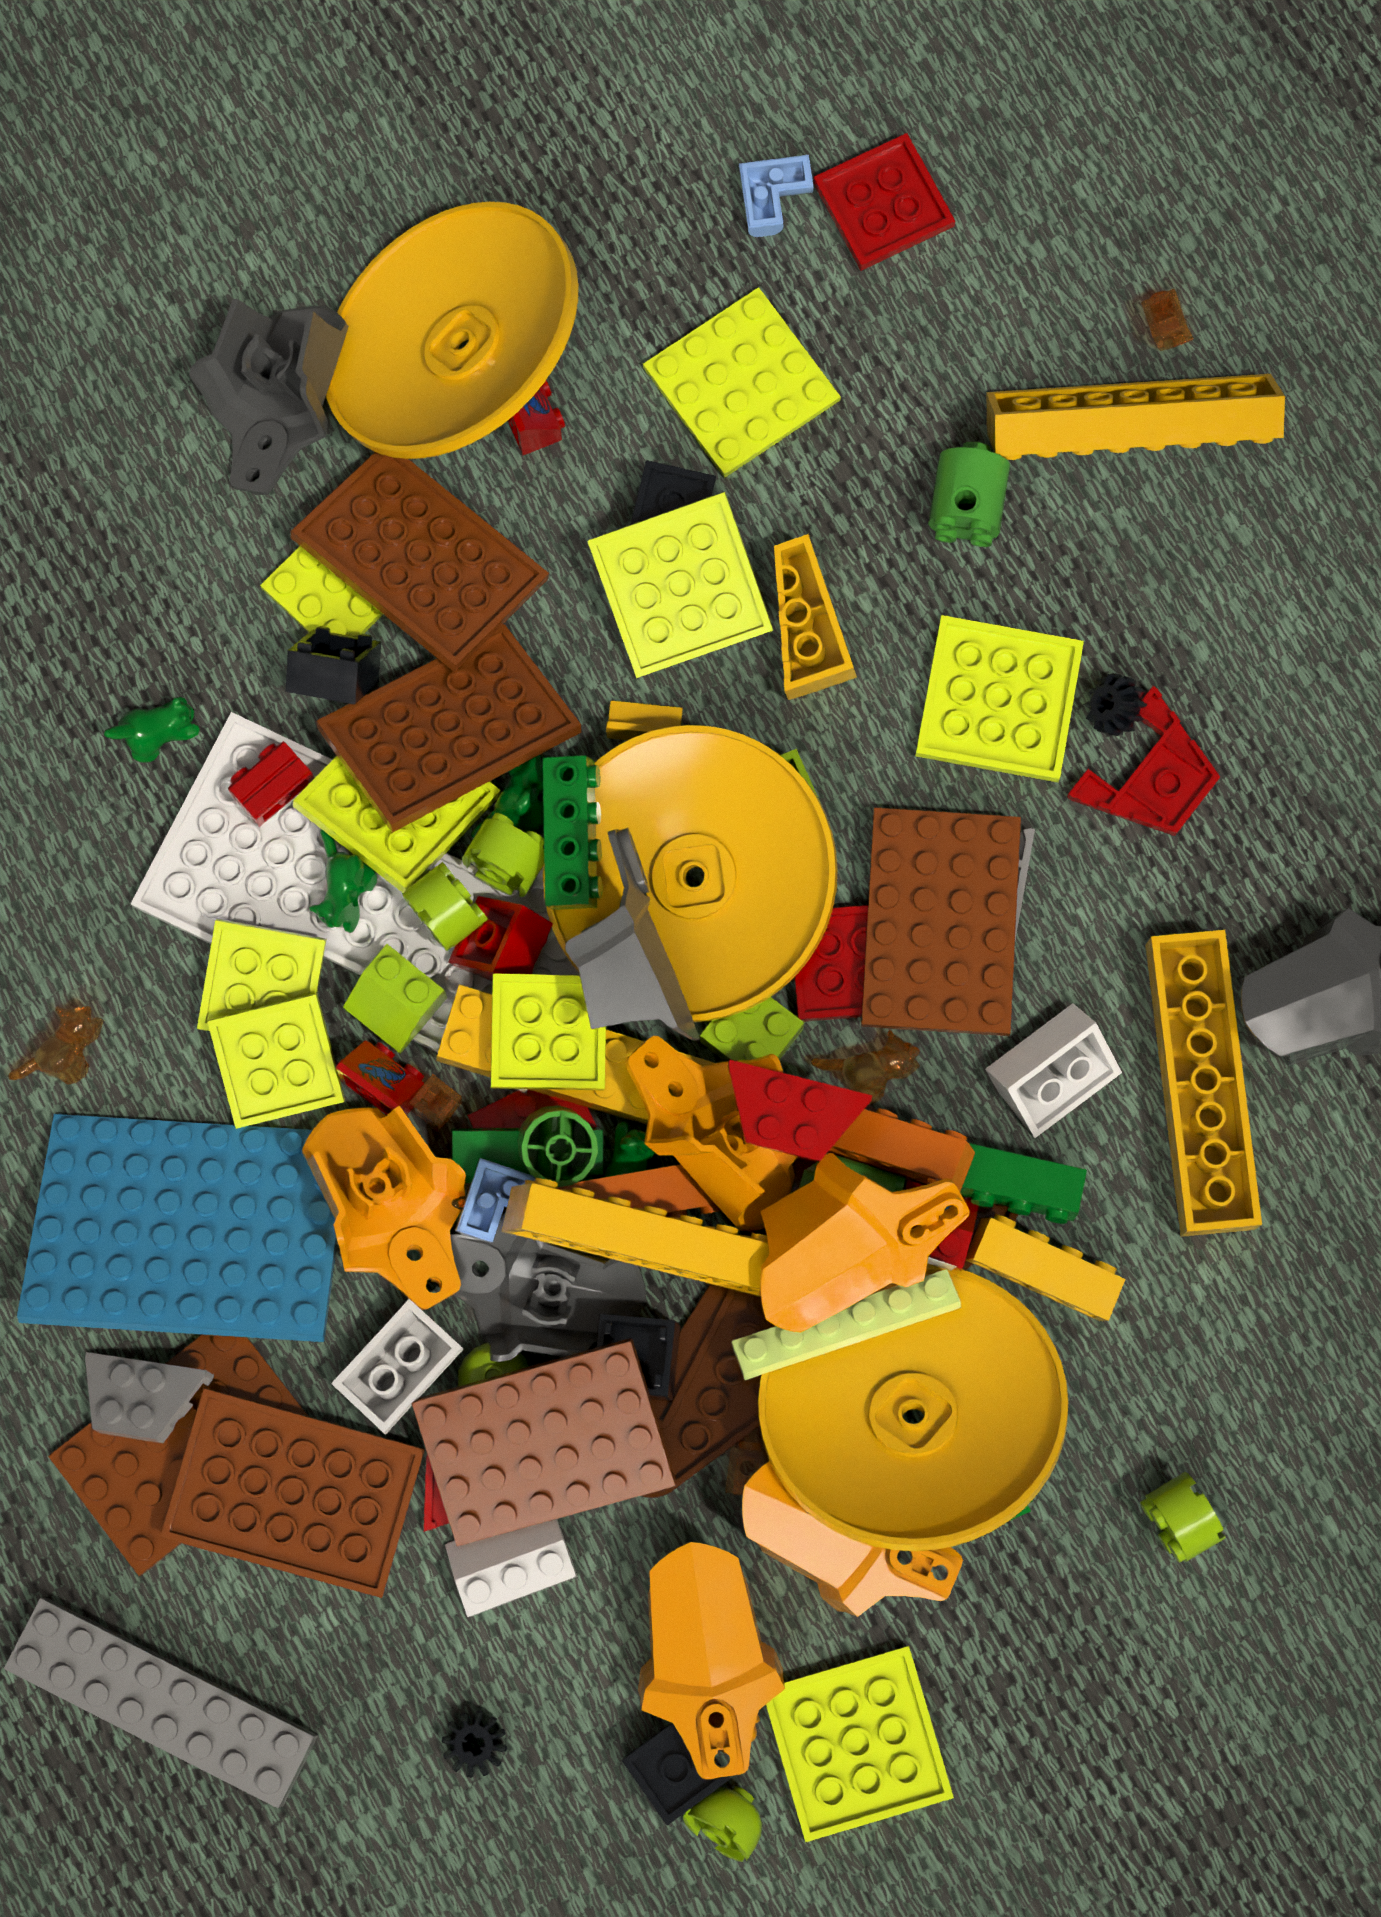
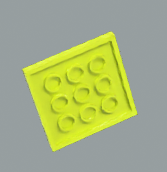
[643,287,841,478]
[587,492,773,678]
[915,615,1084,782]
[293,756,501,893]
[766,1646,954,1842]

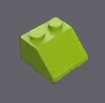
[343,944,447,1054]

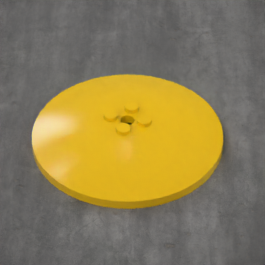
[326,202,579,459]
[543,725,838,1022]
[758,1264,1068,1551]

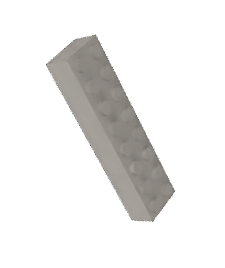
[4,1598,319,1809]

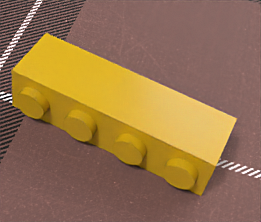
[966,1214,1126,1321]

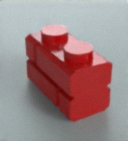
[228,741,314,827]

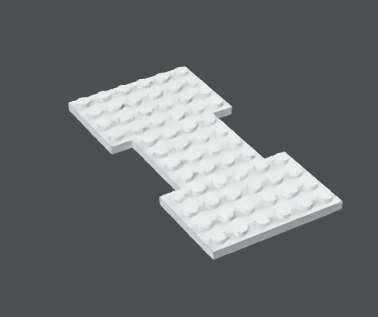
[131,712,580,1094]

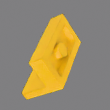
[606,701,683,740]

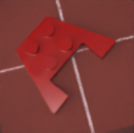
[1067,686,1220,836]

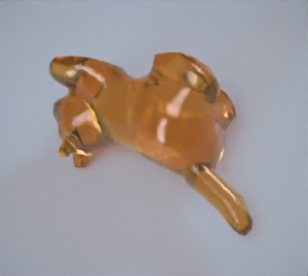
[8,1006,104,1085]
[811,1030,920,1104]

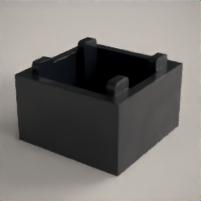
[630,460,716,525]
[285,626,381,704]
[597,1314,681,1401]
[622,1723,730,1826]

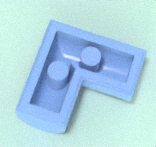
[739,155,813,237]
[455,1158,535,1243]

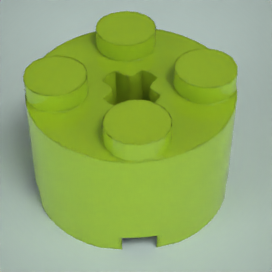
[462,813,544,897]
[402,862,488,951]
[1140,1472,1226,1563]

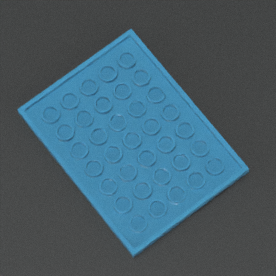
[17,1114,337,1342]

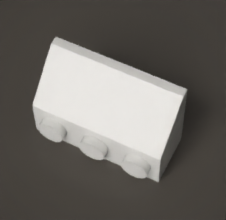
[985,1003,1122,1138]
[331,1299,463,1434]
[445,1519,578,1617]

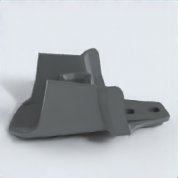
[189,299,349,495]
[565,827,700,1041]
[1241,908,1381,1066]
[428,1212,646,1362]

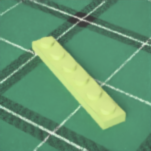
[732,1269,961,1380]

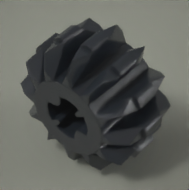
[1083,673,1147,736]
[442,1710,508,1778]

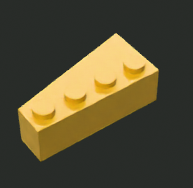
[774,534,857,700]

